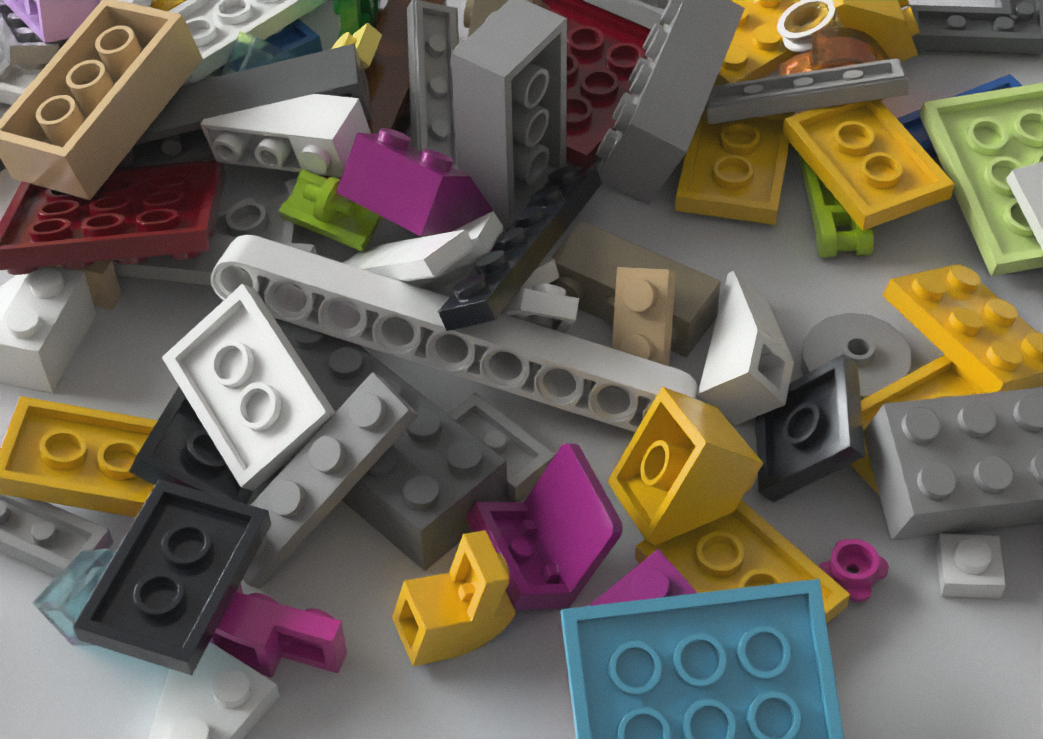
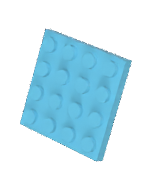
[560,579,844,739]

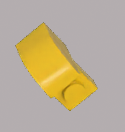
[392,530,516,666]

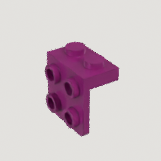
[466,443,623,610]

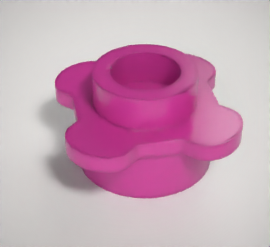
[818,539,889,603]

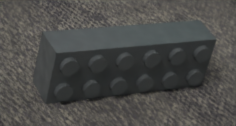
[274,318,508,571]

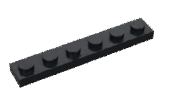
[438,165,602,331]

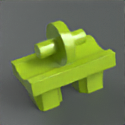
[279,169,383,252]

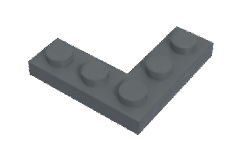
[908,0,1043,54]

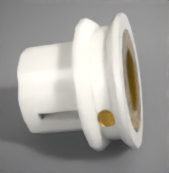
[777,0,843,67]

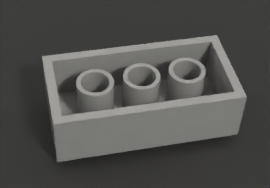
[450,0,567,230]
[596,0,745,205]
[863,387,1043,541]

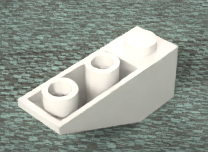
[200,94,371,178]
[698,271,794,426]

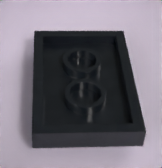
[72,479,271,675]

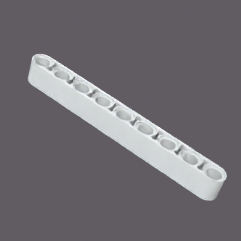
[211,235,699,432]

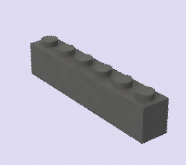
[116,44,371,169]

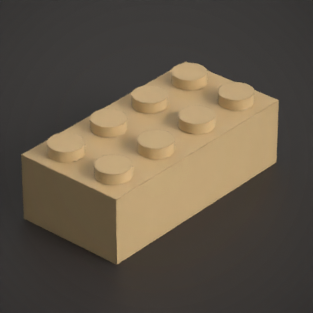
[0,0,203,200]

